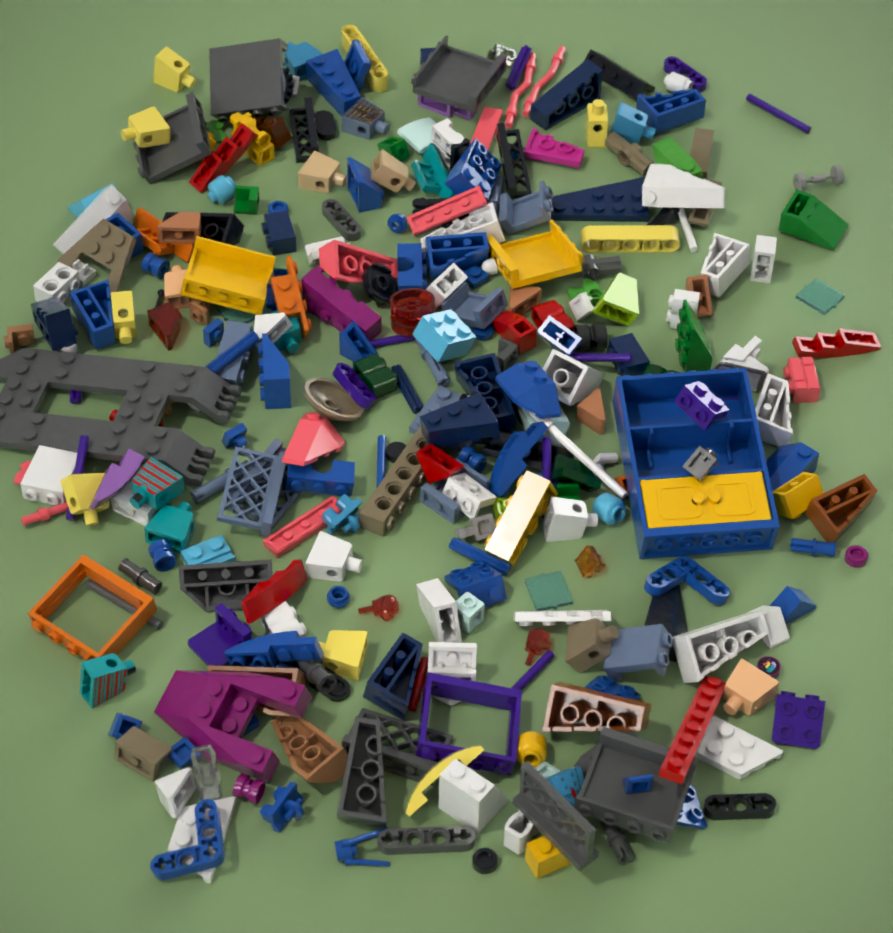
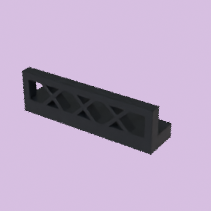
[584,49,656,100]
[289,97,319,163]
[496,123,532,199]
[482,429,575,472]

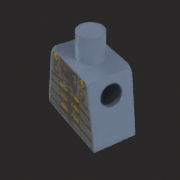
[342,97,390,139]

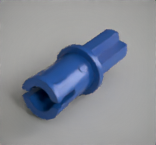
[790,538,836,557]

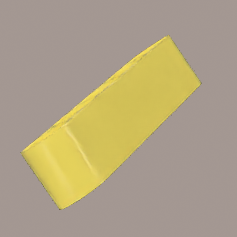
[341,25,388,93]
[581,225,680,253]

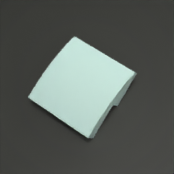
[397,117,438,153]

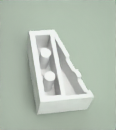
[701,233,750,297]
[755,373,793,447]

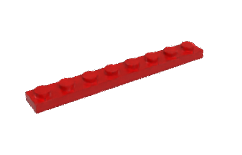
[658,676,726,784]

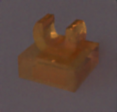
[575,545,606,578]

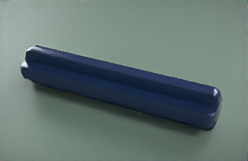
[391,364,423,414]

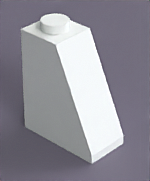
[416,578,462,643]

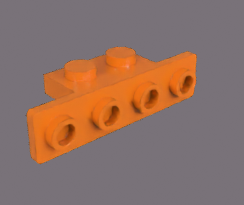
[133,208,195,262]
[271,256,312,338]

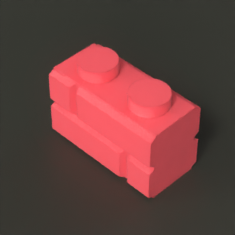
[783,357,820,403]

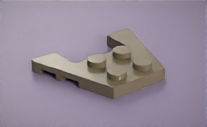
[57,218,136,294]

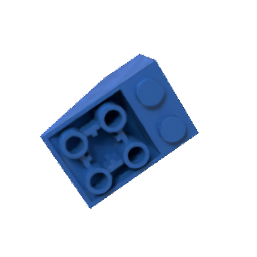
[445,139,502,201]
[258,333,291,409]

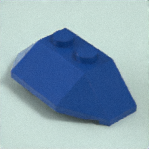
[495,361,561,419]

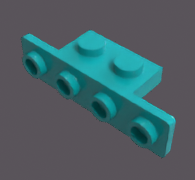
[411,143,455,198]

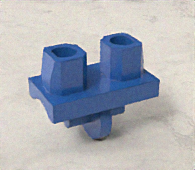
[260,782,305,832]

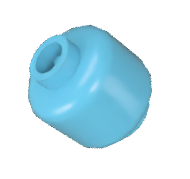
[207,175,236,205]
[592,493,626,525]

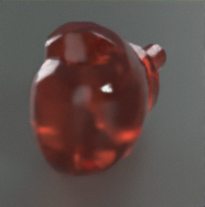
[358,594,399,621]
[525,628,552,666]

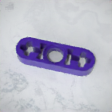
[663,57,707,93]
[332,363,376,409]

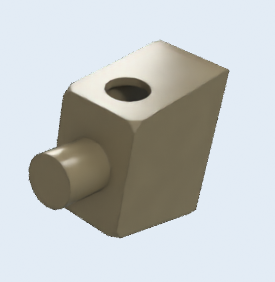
[565,618,619,673]

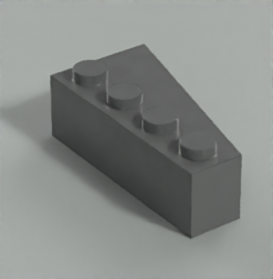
[337,716,387,828]

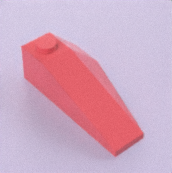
[319,240,398,283]
[282,412,345,466]

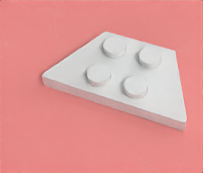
[697,716,783,780]
[167,796,236,884]

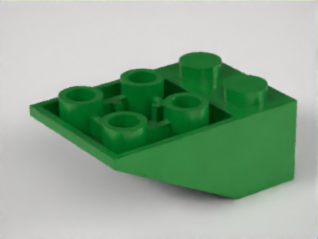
[778,190,849,250]
[675,299,712,372]

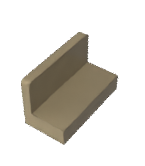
[114,726,172,782]

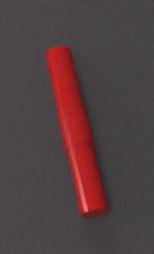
[408,657,428,712]

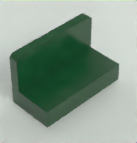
[551,454,602,492]

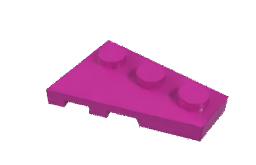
[524,128,584,168]

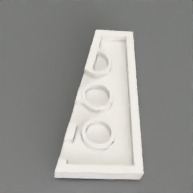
[513,610,611,626]

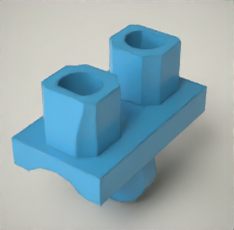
[321,494,362,535]

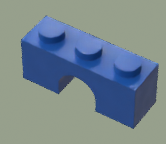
[397,243,427,301]
[285,460,355,497]

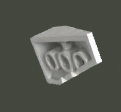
[642,163,725,208]
[53,185,134,254]
[420,202,505,251]

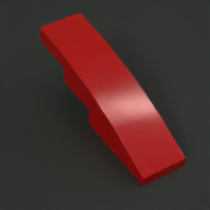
[189,123,257,193]
[792,329,881,358]
[241,559,308,624]

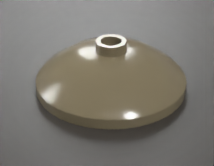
[303,378,364,422]

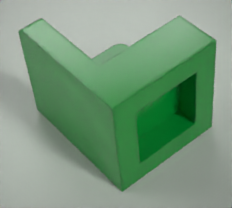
[234,185,260,215]

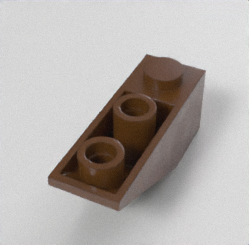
[233,117,292,148]

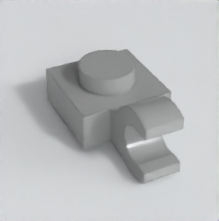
[455,513,496,541]

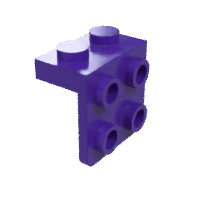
[188,603,252,666]
[772,691,826,749]

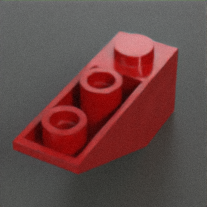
[491,309,537,355]

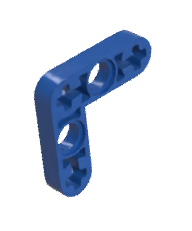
[644,556,730,605]
[150,799,225,880]

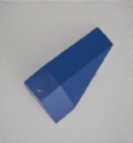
[766,442,819,491]

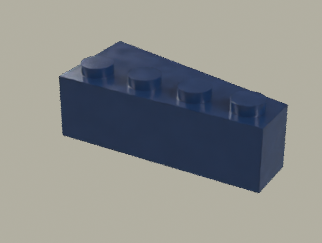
[530,59,603,131]
[454,353,517,432]

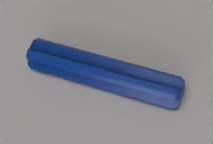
[205,331,259,374]
[449,537,511,575]

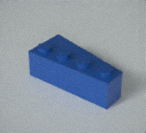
[306,49,360,117]

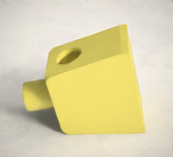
[153,46,197,92]
[585,99,608,148]
[121,106,170,148]
[111,291,137,344]
[60,473,109,526]
[319,630,368,681]

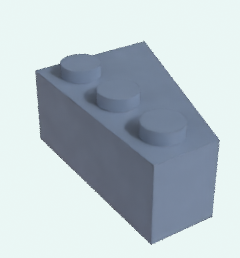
[217,320,256,386]

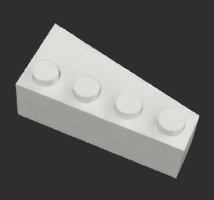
[672,610,769,683]

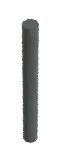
[86,579,163,630]

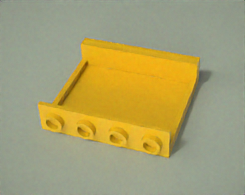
[487,219,584,289]
[180,236,276,315]

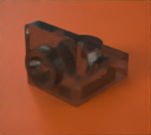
[487,43,517,67]

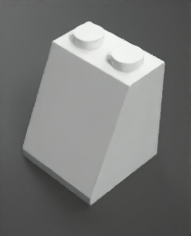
[543,349,605,406]
[438,759,508,835]

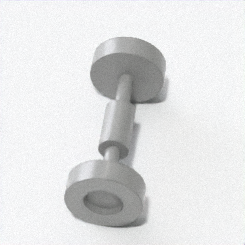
[793,165,844,192]

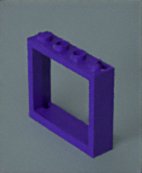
[415,672,522,775]

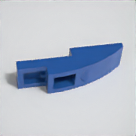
[489,421,548,498]
[224,631,324,668]

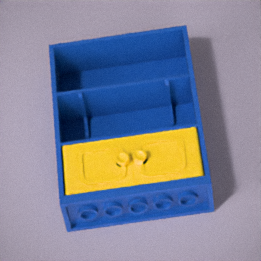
[612,368,780,559]

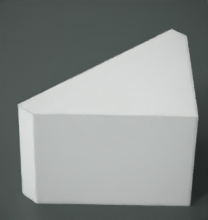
[254,313,293,348]
[747,605,790,649]
[154,768,197,818]

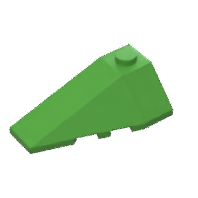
[652,137,703,179]

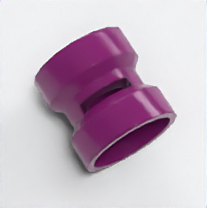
[233,773,266,805]

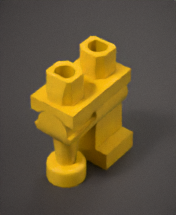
[230,112,275,166]

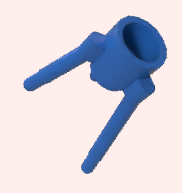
[334,827,390,867]

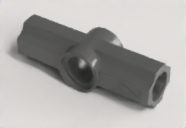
[560,254,622,281]

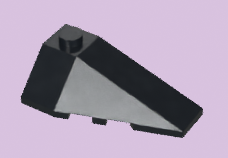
[162,212,244,246]
[644,581,688,662]

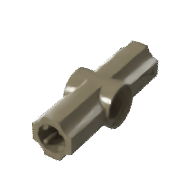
[605,132,655,177]

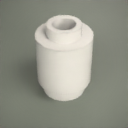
[664,72,693,92]

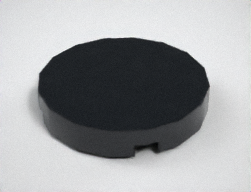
[362,263,398,304]

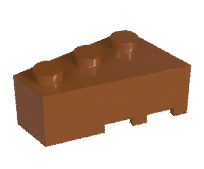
[805,474,878,543]

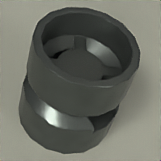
[574,322,608,351]

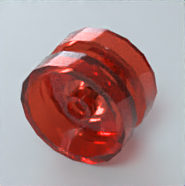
[389,288,435,337]

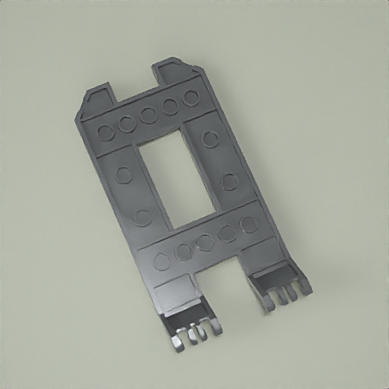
[0,348,242,487]

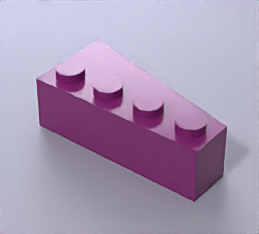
[301,265,382,340]

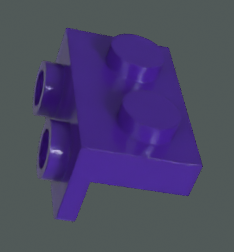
[674,381,730,430]

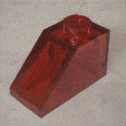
[147,302,182,351]

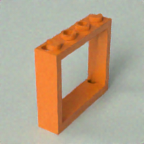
[28,554,157,661]

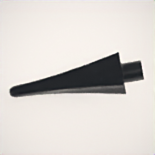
[647,207,680,225]

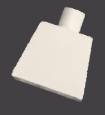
[542,497,598,542]
[305,531,363,582]

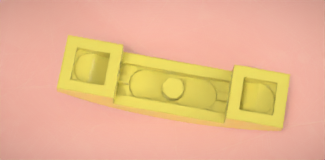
[405,745,484,816]

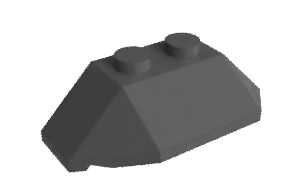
[179,559,273,611]

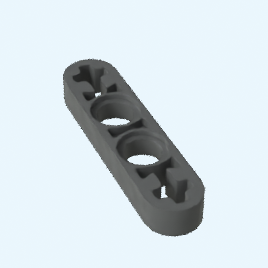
[377,826,475,855]

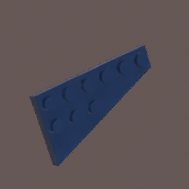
[551,177,649,222]

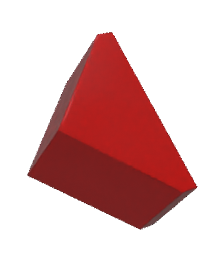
[416,444,464,483]

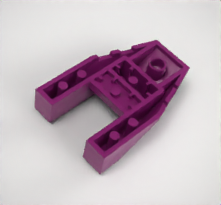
[154,670,312,783]

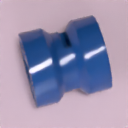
[141,252,170,279]
[457,446,488,473]
[148,539,177,571]

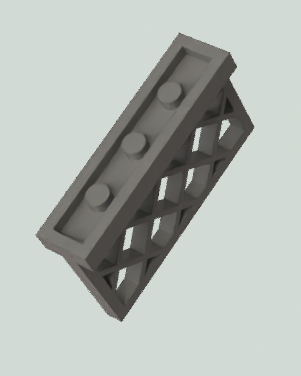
[342,708,453,786]
[512,761,599,871]

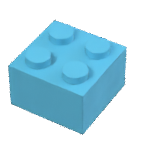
[412,309,477,363]

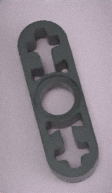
[322,199,361,241]

